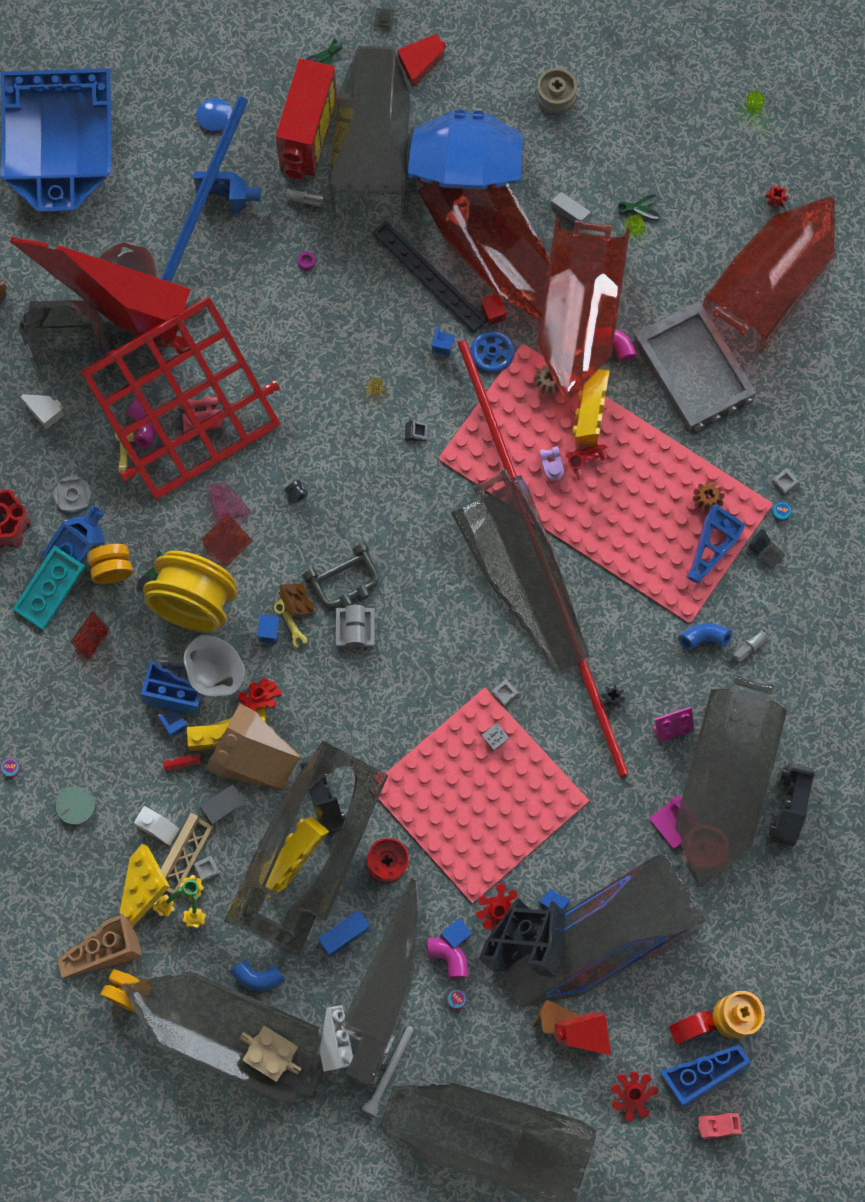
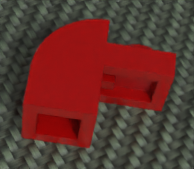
[668,1010,717,1045]

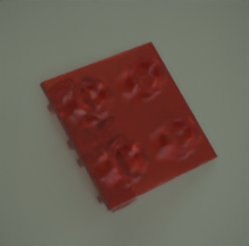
[201,513,253,567]
[70,611,110,660]

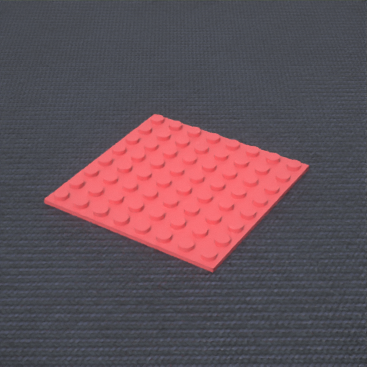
[369,688,589,904]

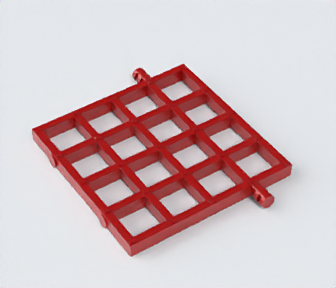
[80,296,281,500]

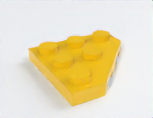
[120,844,170,928]

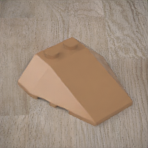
[205,704,300,789]

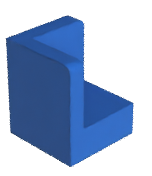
[432,326,455,356]
[257,614,279,643]
[158,711,188,738]
[539,889,570,911]
[440,918,472,948]

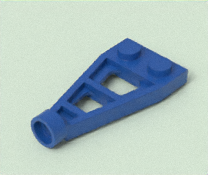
[686,504,746,584]

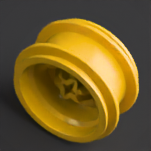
[143,551,238,633]

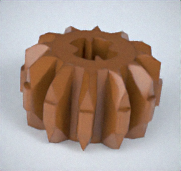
[692,481,725,513]

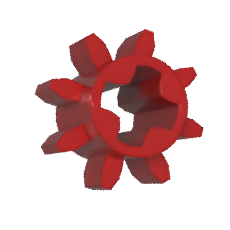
[765,185,789,209]

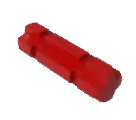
[163,753,201,772]

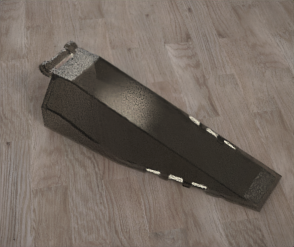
[451,469,590,674]

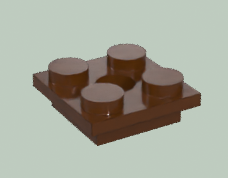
[278,583,315,616]

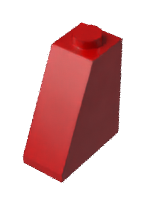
[397,34,446,87]
[554,1012,611,1055]

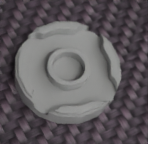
[53,476,92,513]

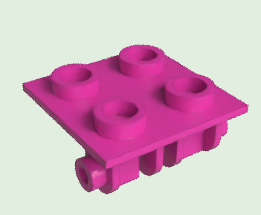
[653,707,694,743]
[649,795,704,849]

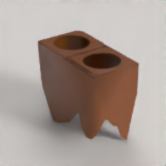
[531,1000,581,1033]

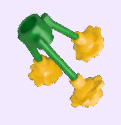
[153,875,206,929]

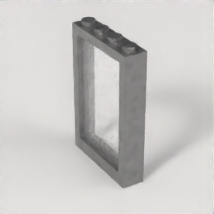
[634,301,756,432]

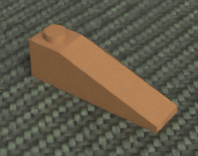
[58,914,142,979]

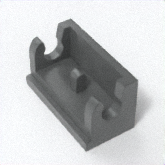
[200,784,245,824]

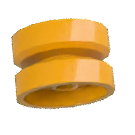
[87,544,134,584]
[100,969,152,1014]
[713,991,765,1039]

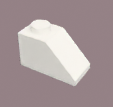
[21,394,64,429]
[134,806,180,846]

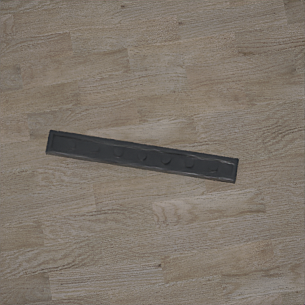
[372,221,487,333]

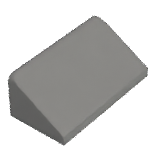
[551,192,591,226]

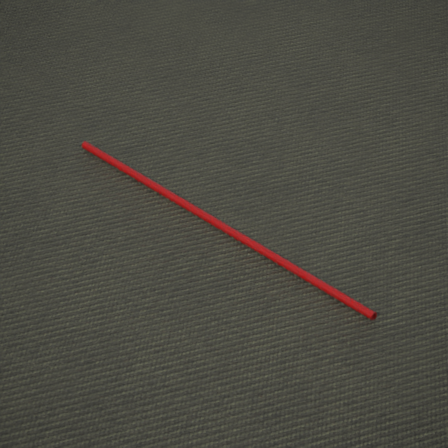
[457,340,629,778]

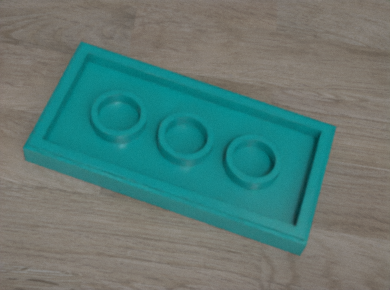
[12,546,86,631]

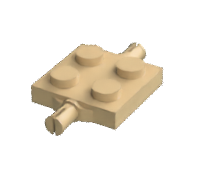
[239,1026,302,1082]

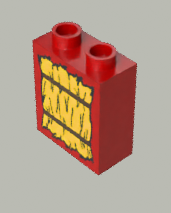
[276,58,337,179]

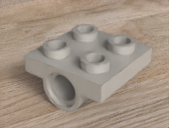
[336,605,375,647]

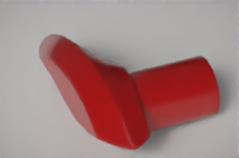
[572,444,608,461]

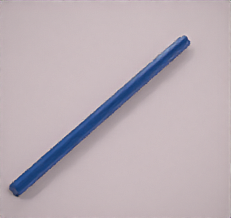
[161,96,248,282]

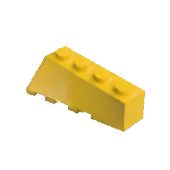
[572,367,609,446]
[187,708,266,751]
[260,816,329,898]

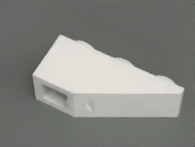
[320,1005,355,1072]

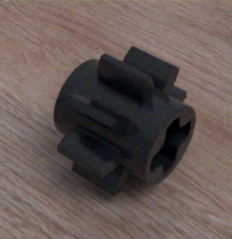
[601,685,625,710]

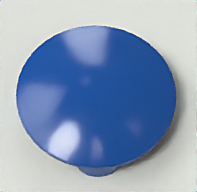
[196,98,232,133]

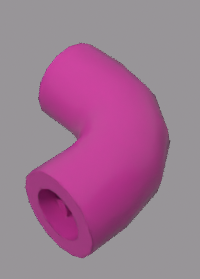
[591,328,637,362]
[125,398,156,449]
[428,938,468,979]

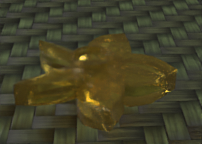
[365,376,386,398]

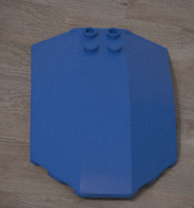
[0,68,112,212]
[408,109,523,189]

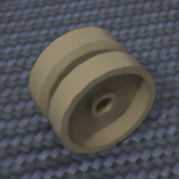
[536,68,577,115]

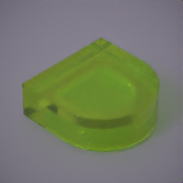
[625,213,646,235]

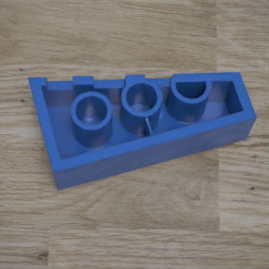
[660,1045,751,1110]

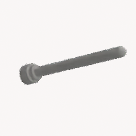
[361,1026,414,1117]

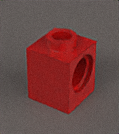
[481,294,507,326]

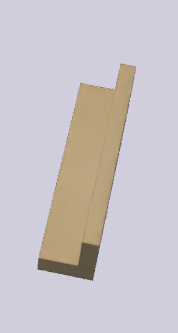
[161,813,213,894]

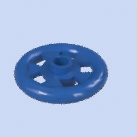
[470,331,515,373]

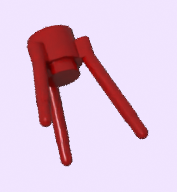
[565,453,599,480]

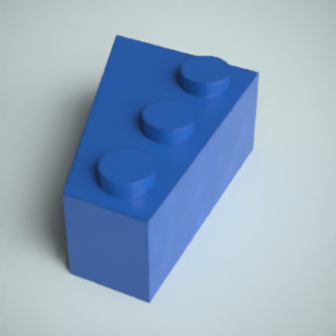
[141,660,203,716]

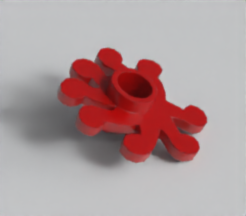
[236,678,282,711]
[475,883,518,932]
[610,1071,658,1121]

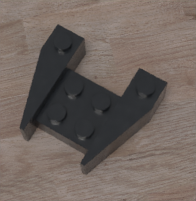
[299,752,347,835]
[769,763,815,846]
[479,898,565,977]

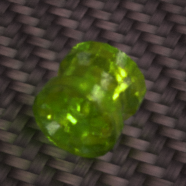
[745,91,765,113]

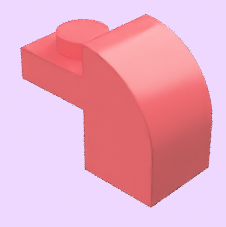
[698,1113,742,1139]

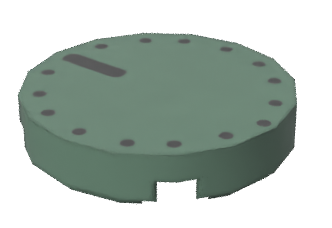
[56,786,95,825]

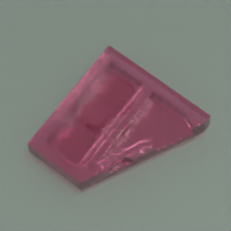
[207,481,251,522]

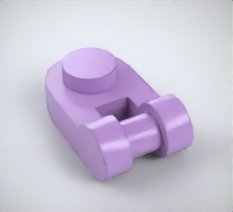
[539,446,564,482]

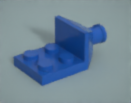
[193,171,261,215]
[42,505,105,563]

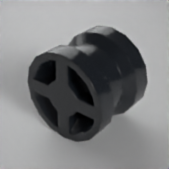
[284,480,308,504]

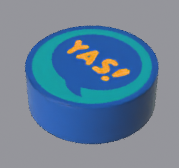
[772,501,792,521]

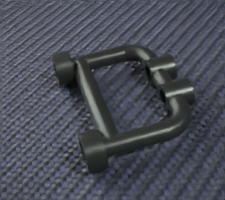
[302,542,379,609]

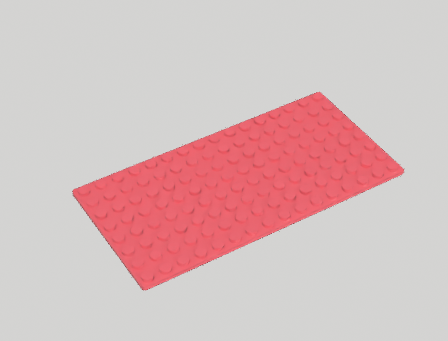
[439,344,772,623]

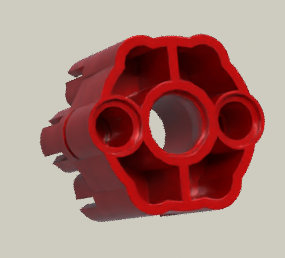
[0,489,31,549]

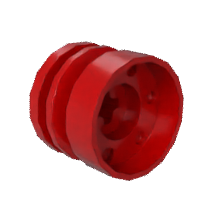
[366,838,409,884]

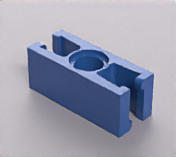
[318,910,370,957]

